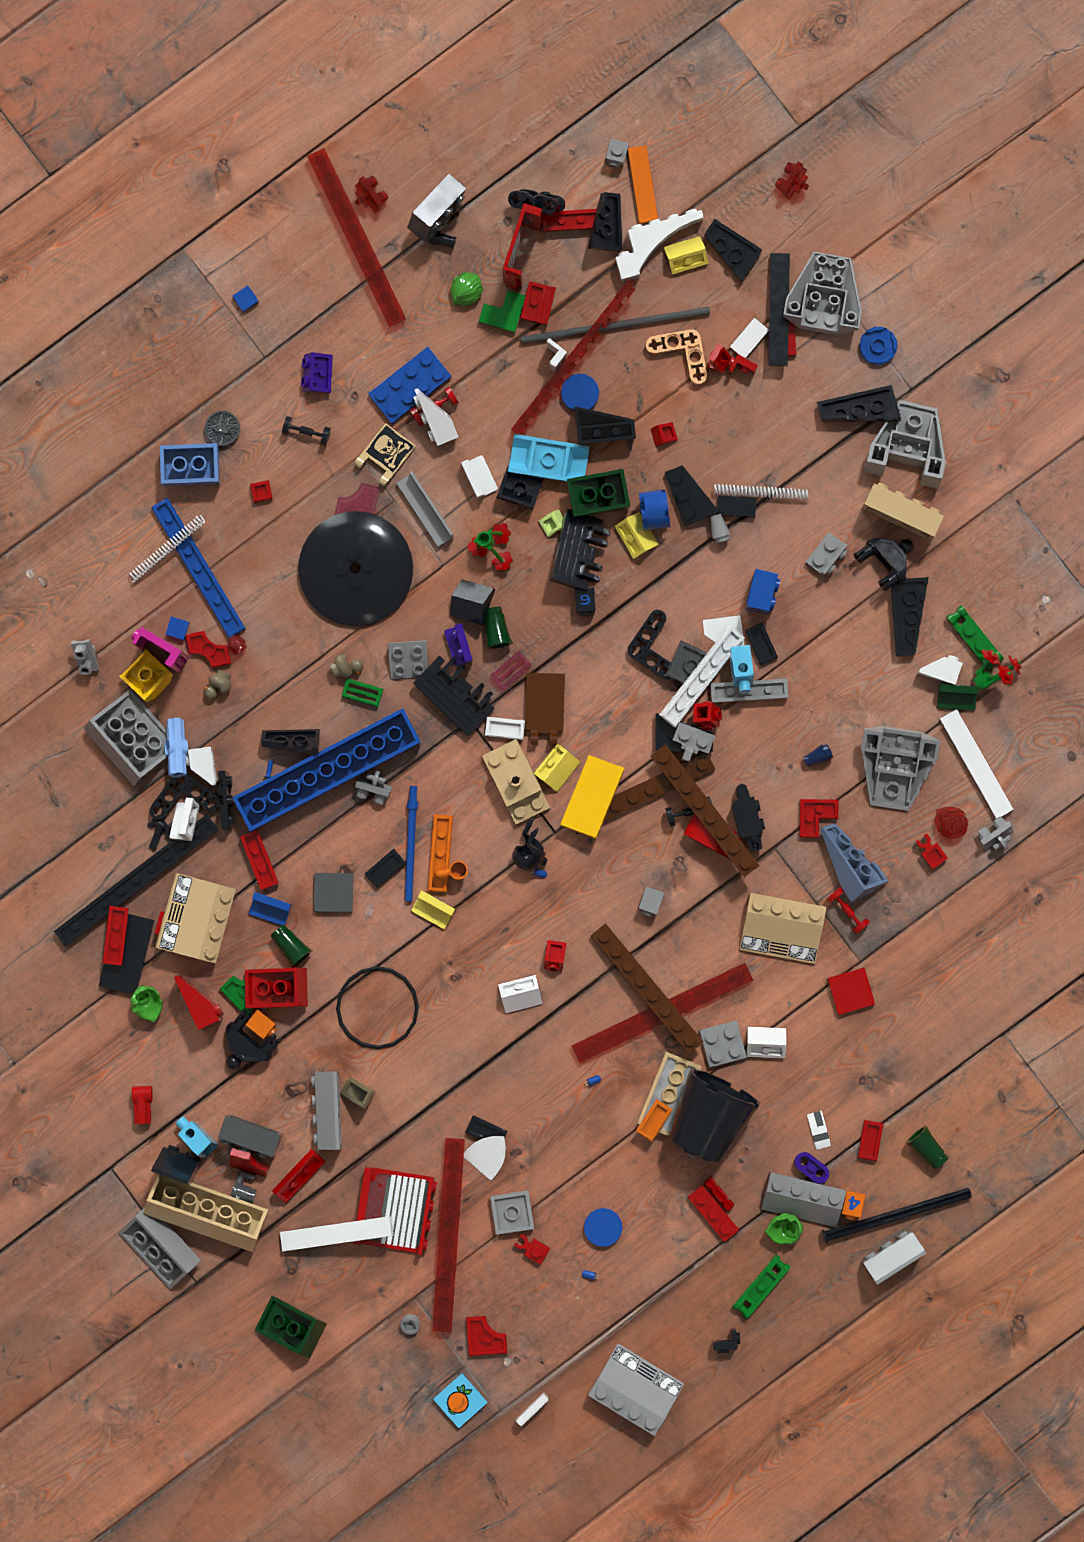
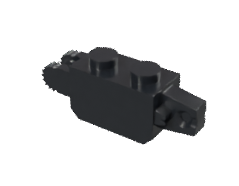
[732,784,765,851]

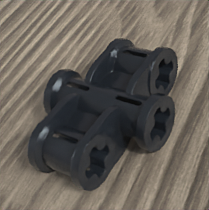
[508,189,565,215]

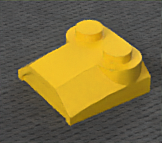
[119,649,173,702]

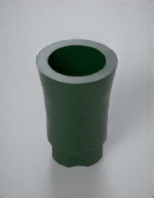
[484,606,513,649]
[271,924,313,968]
[906,1126,948,1169]

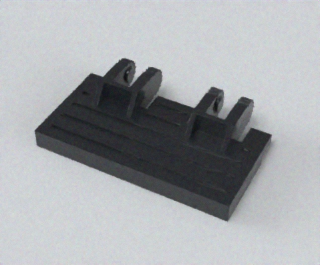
[549,509,610,591]
[412,655,495,736]

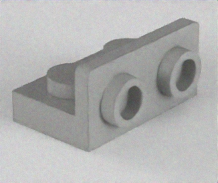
[805,532,848,576]

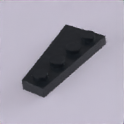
[817,385,901,422]
[890,577,929,657]

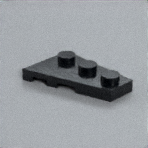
[588,192,623,252]
[704,219,762,282]
[665,465,721,526]
[655,713,713,752]
[261,729,320,755]
[218,771,234,830]

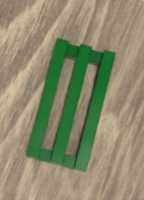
[341,678,384,707]

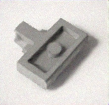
[672,722,715,762]

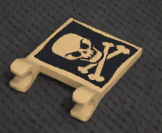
[355,423,416,486]

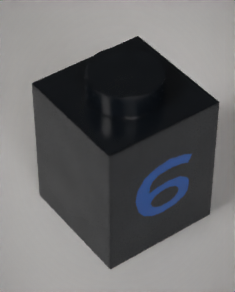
[575,588,596,616]

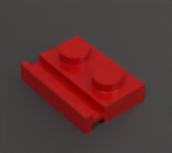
[520,281,556,325]

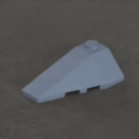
[821,823,888,902]

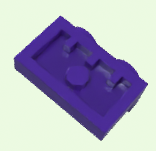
[301,352,333,393]
[444,623,473,667]

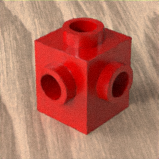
[693,701,722,730]

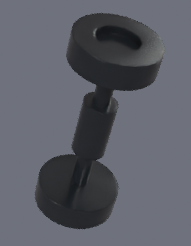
[282,416,331,446]
[665,796,712,827]

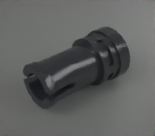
[427,231,457,249]

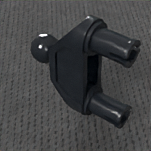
[854,538,914,591]
[226,1009,281,1070]

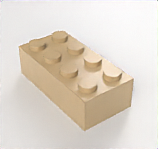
[862,483,944,541]

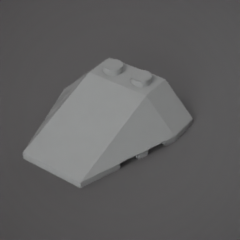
[861,726,941,811]

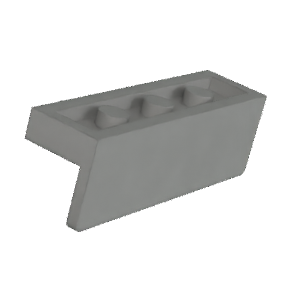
[396,471,454,547]

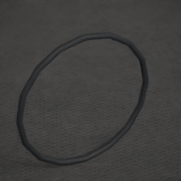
[336,966,419,1049]

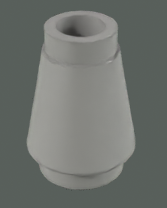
[710,513,731,543]

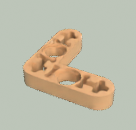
[646,330,707,385]

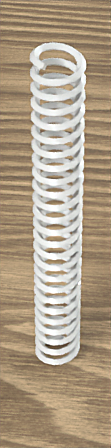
[714,484,809,500]
[129,515,205,582]

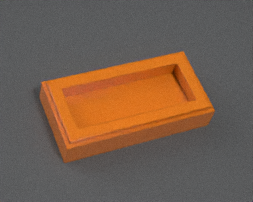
[636,1099,673,1142]

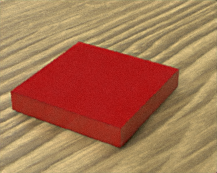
[827,967,875,1015]

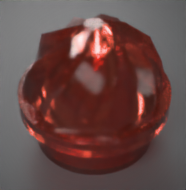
[228,635,247,655]

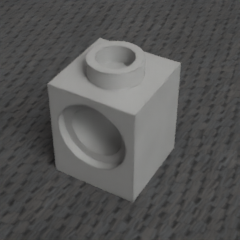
[638,887,664,917]

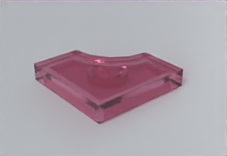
[335,483,380,515]

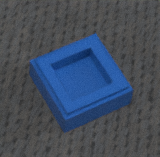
[232,285,259,312]
[165,616,190,640]

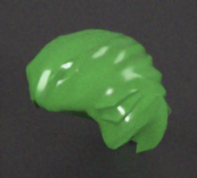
[450,272,483,306]
[130,985,163,1022]
[765,1213,804,1246]

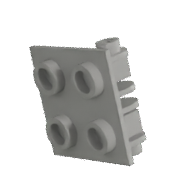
[388,640,428,679]

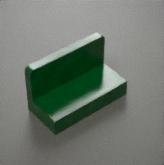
[937,684,979,711]

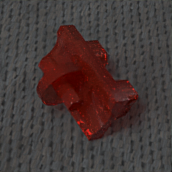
[775,162,809,200]
[355,176,389,213]

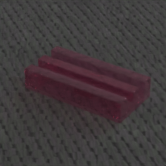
[490,651,531,690]

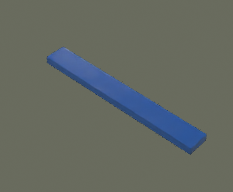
[151,498,246,638]

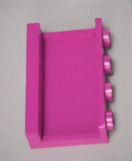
[131,627,189,673]

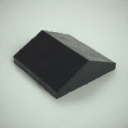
[496,466,544,510]
[450,579,495,625]

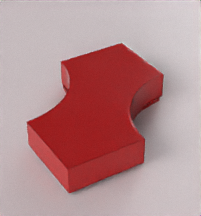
[186,631,231,668]

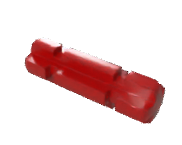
[704,1177,734,1211]

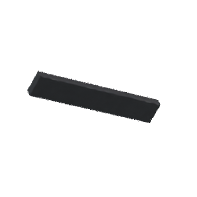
[768,253,790,367]

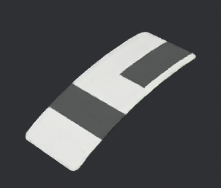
[807,1111,831,1150]

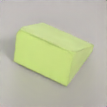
[539,510,563,537]

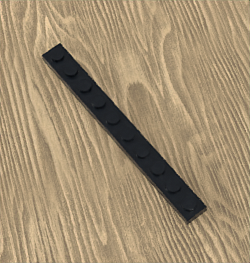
[54,814,219,946]

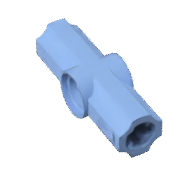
[165,718,188,778]

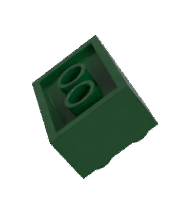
[567,469,630,517]
[255,1296,327,1358]

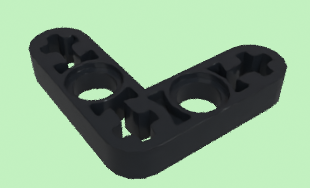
[628,610,672,680]
[149,773,221,820]

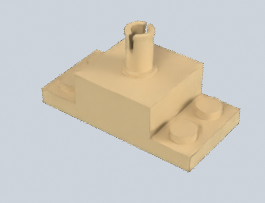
[482,739,550,825]

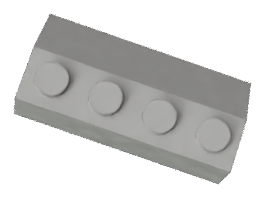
[311,1071,342,1150]
[761,1171,846,1227]
[118,1208,201,1289]

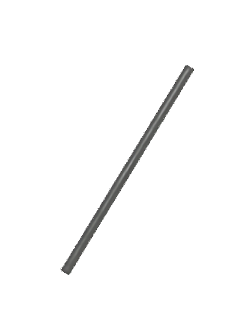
[521,307,710,344]

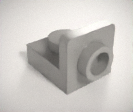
[605,139,629,168]

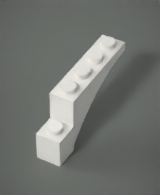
[615,209,703,283]

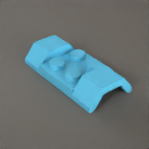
[508,434,590,482]

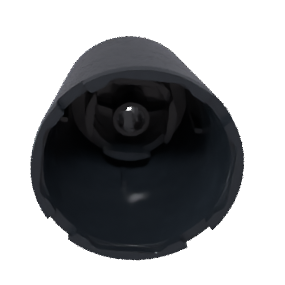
[669,1069,760,1163]

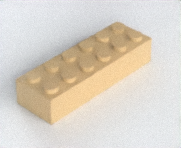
[144,1174,268,1252]

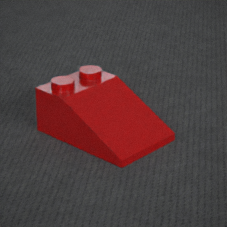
[245,967,308,1008]
[174,975,224,1030]

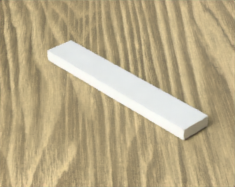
[659,626,745,727]
[940,709,1014,819]
[280,1216,394,1251]

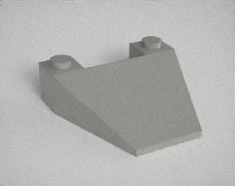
[864,400,946,489]

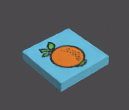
[433,1373,488,1428]

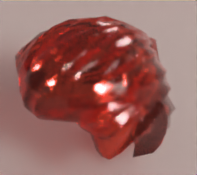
[935,806,969,839]

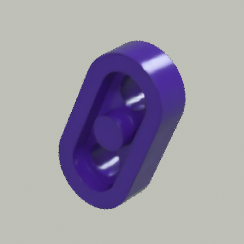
[794,1152,829,1183]

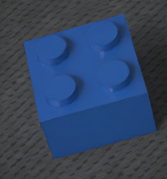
[745,569,781,615]

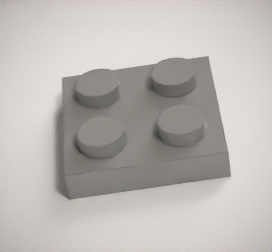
[700,1020,747,1067]
[490,1190,534,1235]

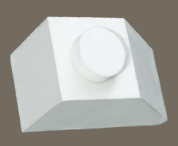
[917,655,963,685]
[186,747,218,786]

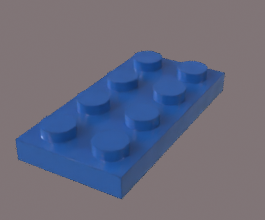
[368,347,452,424]

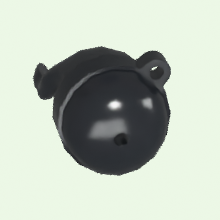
[512,818,548,871]

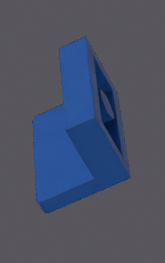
[249,892,292,925]

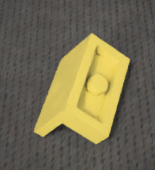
[664,236,709,275]
[614,512,659,559]
[534,744,580,791]
[412,890,456,929]

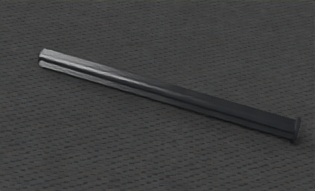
[822,1188,972,1244]

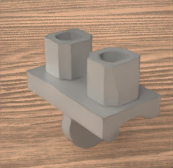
[71,639,100,675]
[355,771,392,804]
[978,817,1014,851]

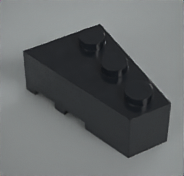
[574,406,636,445]

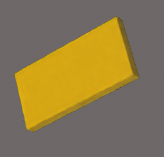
[560,755,625,839]

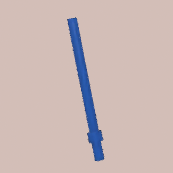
[405,786,419,901]

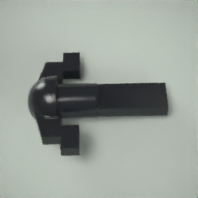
[147,820,171,850]

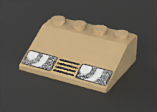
[155,873,236,963]
[739,893,827,964]

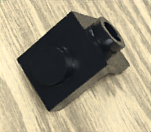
[713,1328,740,1353]

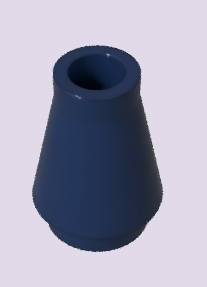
[804,744,833,767]

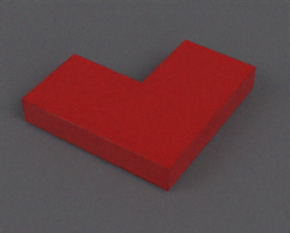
[799,799,839,838]

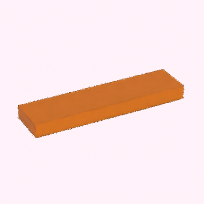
[628,145,658,224]
[428,814,453,892]

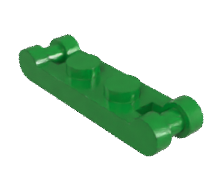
[946,605,1004,671]
[732,1254,791,1320]

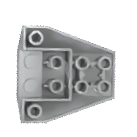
[783,252,862,335]

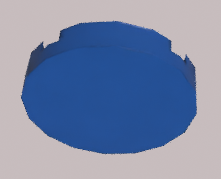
[859,327,897,365]
[561,373,599,411]
[584,1208,622,1247]

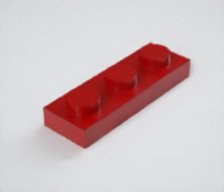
[542,209,597,232]
[240,830,279,890]
[103,906,129,966]
[272,1149,326,1203]
[688,1185,739,1242]

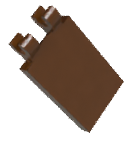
[525,673,565,745]

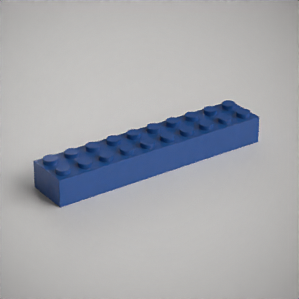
[232,708,421,832]

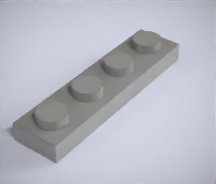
[710,679,788,703]

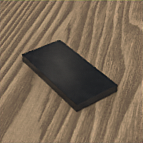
[99,914,155,994]

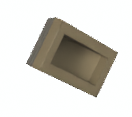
[340,1076,375,1109]

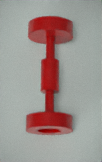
[410,387,459,427]
[826,887,870,934]

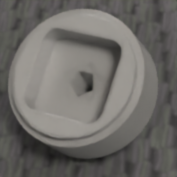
[400,1314,420,1335]

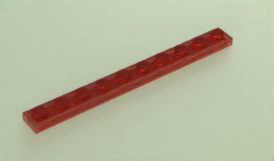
[307,148,406,327]
[511,278,636,434]
[572,963,753,1063]
[432,1138,465,1333]

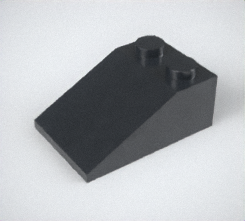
[151,1144,201,1185]

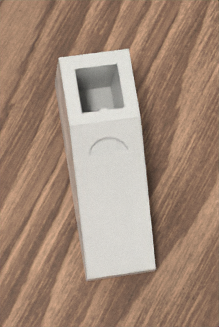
[413,388,459,446]

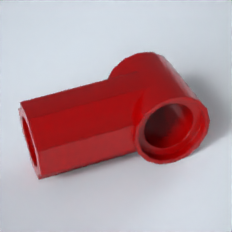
[132,1086,153,1124]

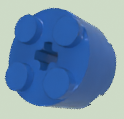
[639,489,670,530]

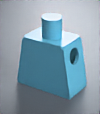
[729,645,754,694]
[176,1116,219,1158]

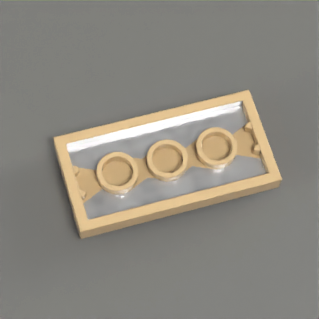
[637,1052,702,1136]

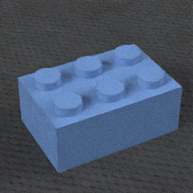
[160,443,221,487]

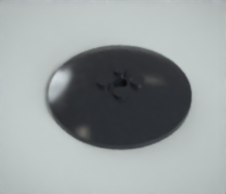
[298,511,413,626]

